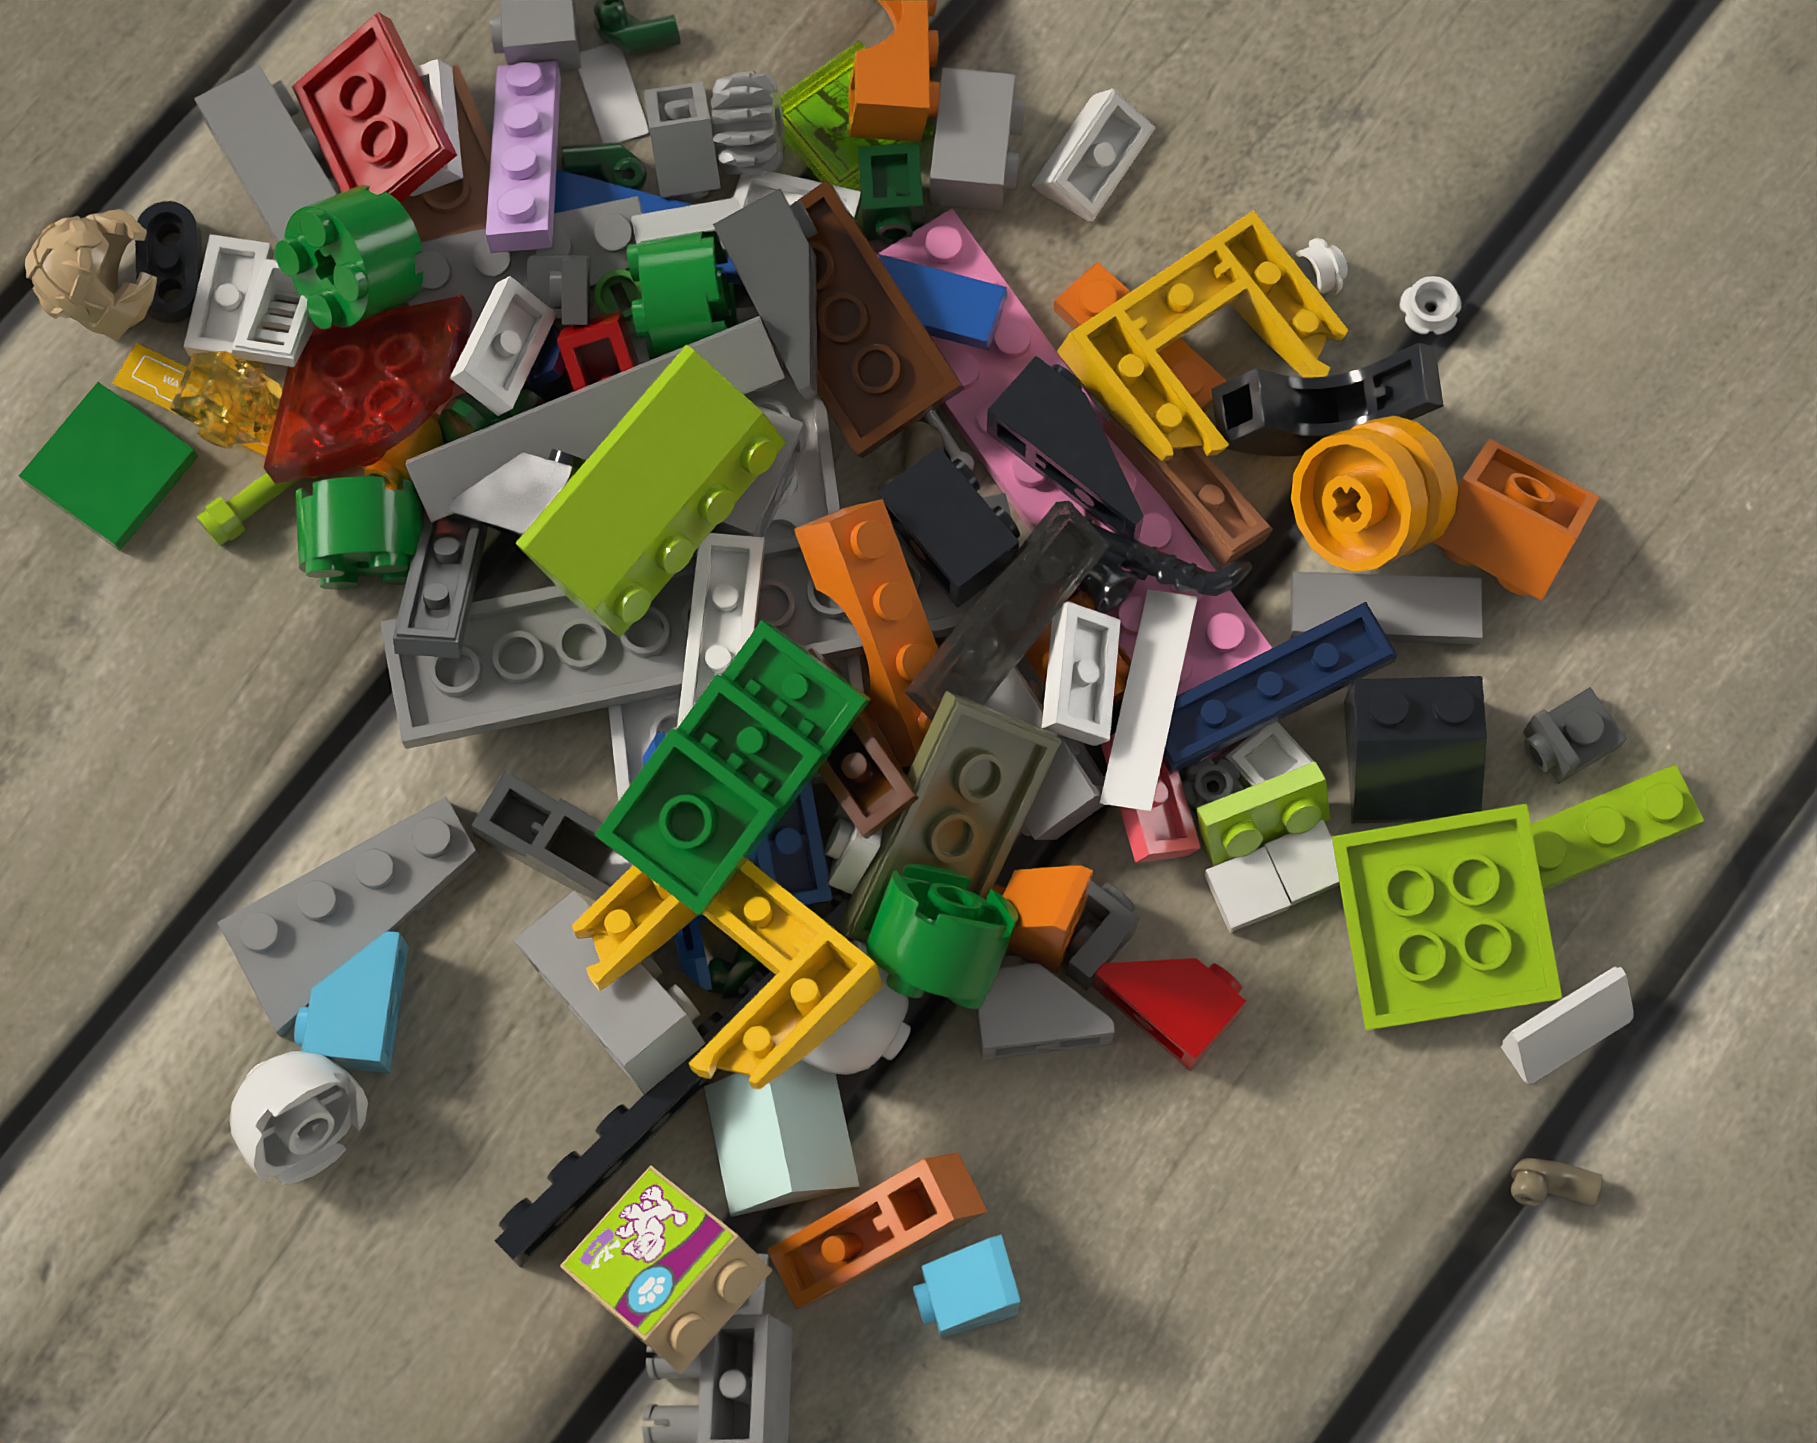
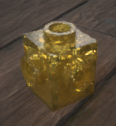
[169,351,285,449]

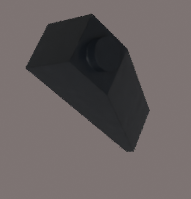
[986,355,1144,541]

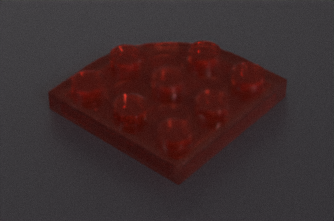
[263,295,473,484]

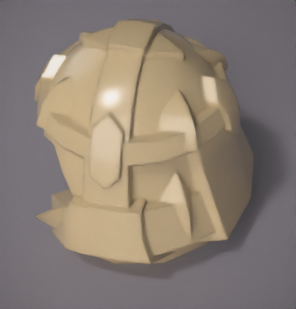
[25,209,157,342]

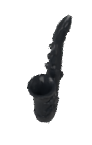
[1036,513,1252,614]

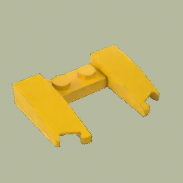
[1057,210,1348,461]
[571,860,884,1090]

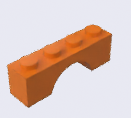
[849,0,940,142]
[794,499,955,767]

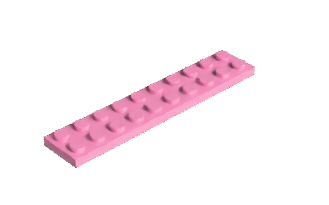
[878,209,1272,761]

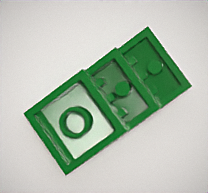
[594,620,871,916]

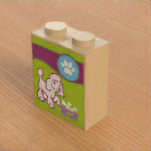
[560,1165,772,1375]

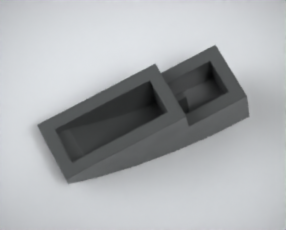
[471,771,633,901]

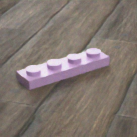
[486,60,561,253]

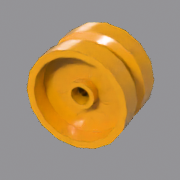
[1291,416,1458,572]

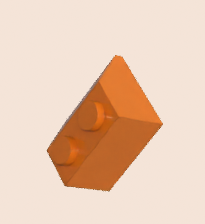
[1432,438,1600,601]

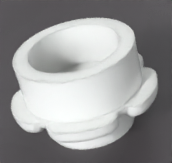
[1293,238,1348,297]
[1400,276,1461,335]

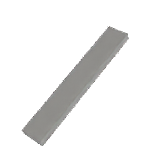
[405,316,785,522]

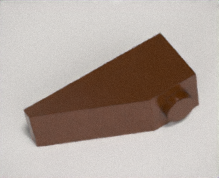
[807,647,919,839]

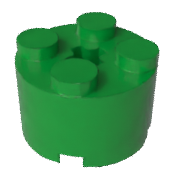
[275,185,424,329]
[627,229,739,360]
[295,476,424,590]
[866,864,1018,1009]

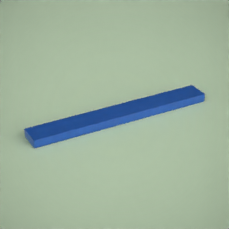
[554,169,1008,351]

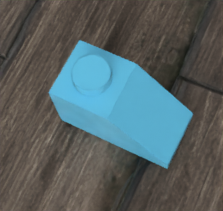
[294,931,409,1073]
[913,1235,1021,1338]

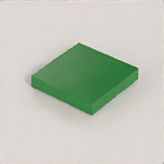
[19,382,198,551]

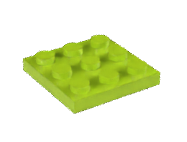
[1331,804,1562,1031]

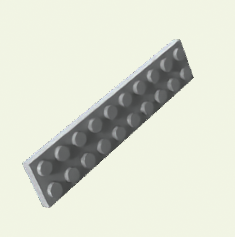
[380,493,1034,749]

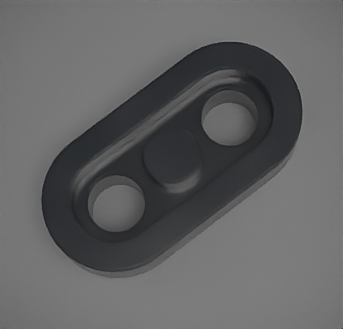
[135,201,202,323]

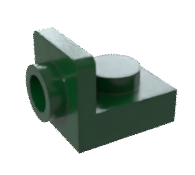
[858,142,924,244]

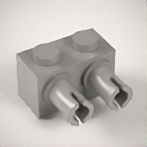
[642,1314,793,1443]

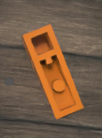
[993,865,1093,973]
[767,1152,988,1309]

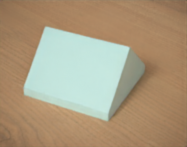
[704,1060,860,1217]

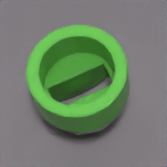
[594,269,642,321]

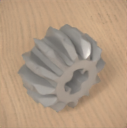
[711,71,786,177]

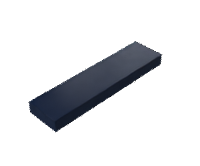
[1162,602,1398,774]

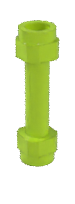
[196,427,339,547]

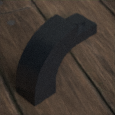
[1211,343,1444,456]

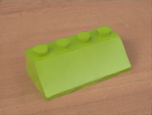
[515,345,786,638]

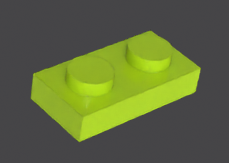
[1196,761,1331,866]

